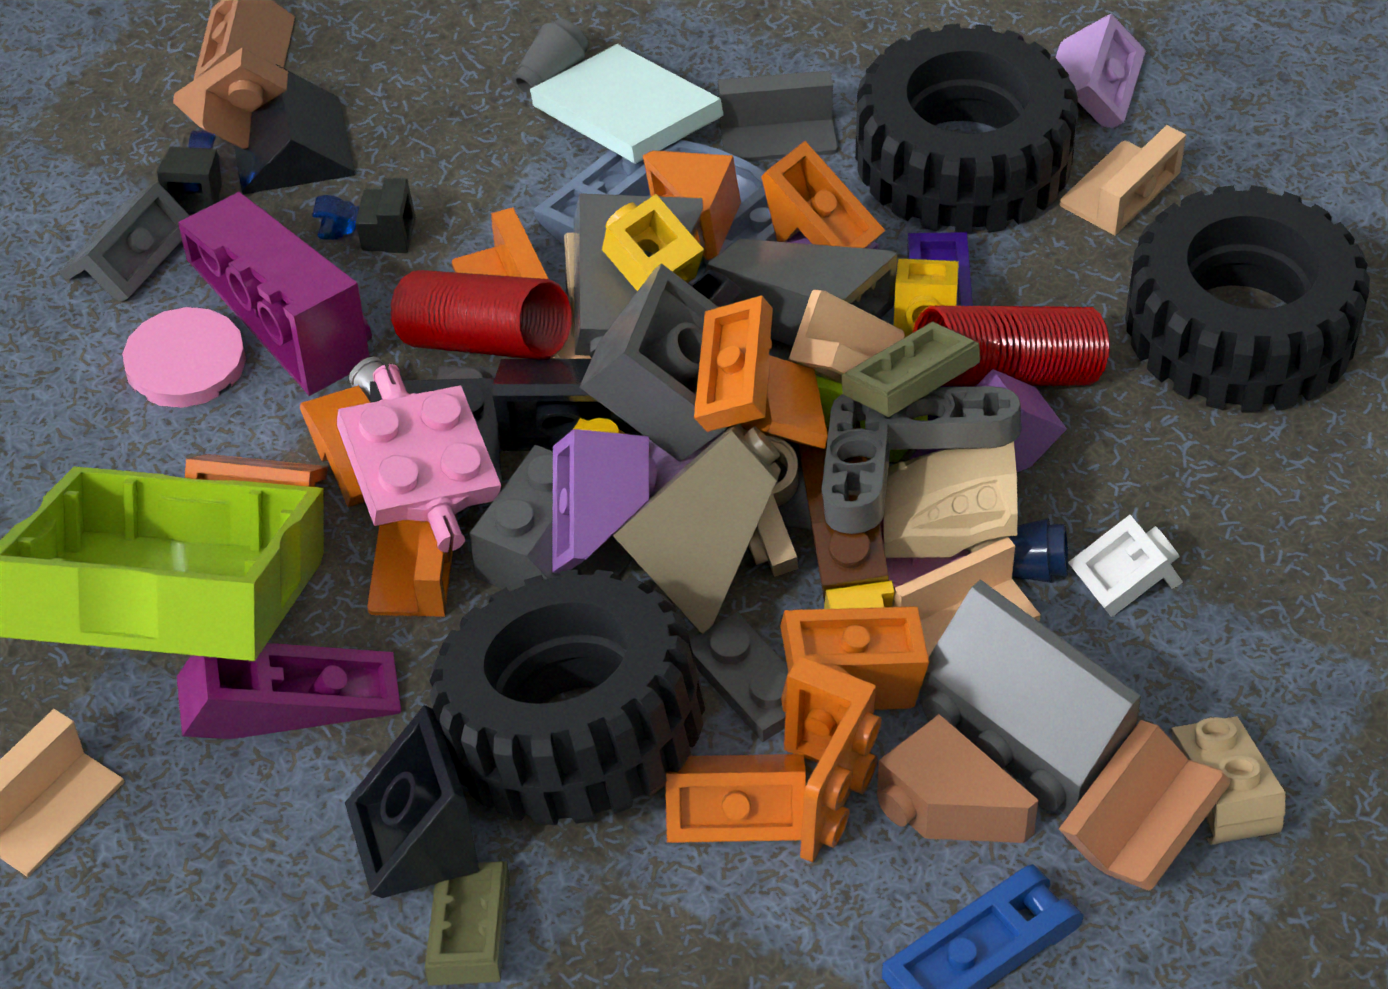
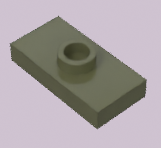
[841,322,980,417]
[425,861,510,986]

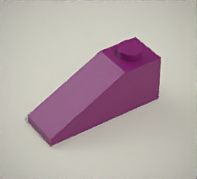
[177,643,401,739]

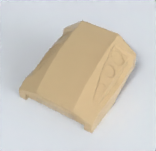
[884,441,1018,558]

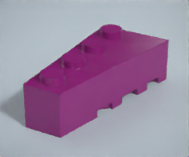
[178,192,372,396]

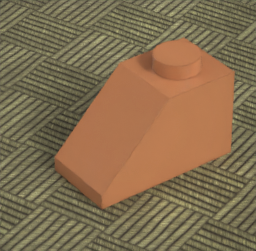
[877,714,1039,843]

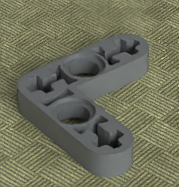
[822,386,1022,534]

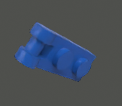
[882,864,1084,989]

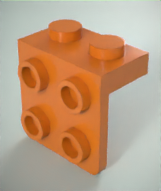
[784,655,882,863]

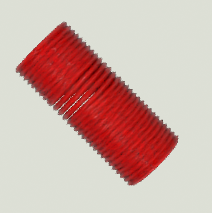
[391,270,572,360]
[913,305,1110,387]

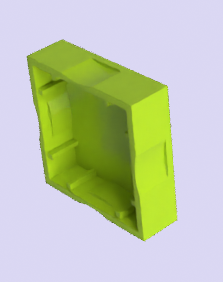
[0,466,324,661]

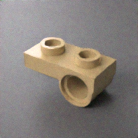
[748,436,799,577]
[1172,716,1285,845]

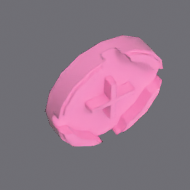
[122,307,246,408]

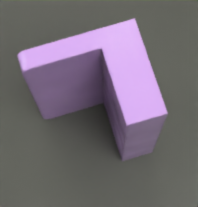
[1056,14,1146,128]

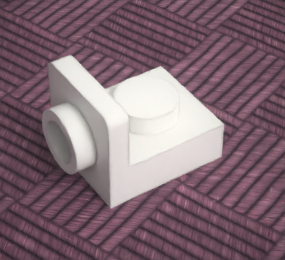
[1068,515,1183,617]

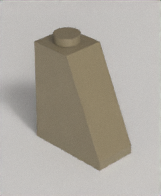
[613,424,781,634]

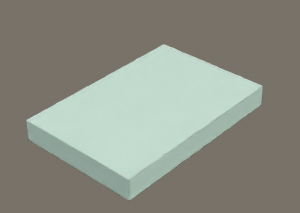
[530,44,723,164]

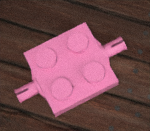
[337,364,501,552]

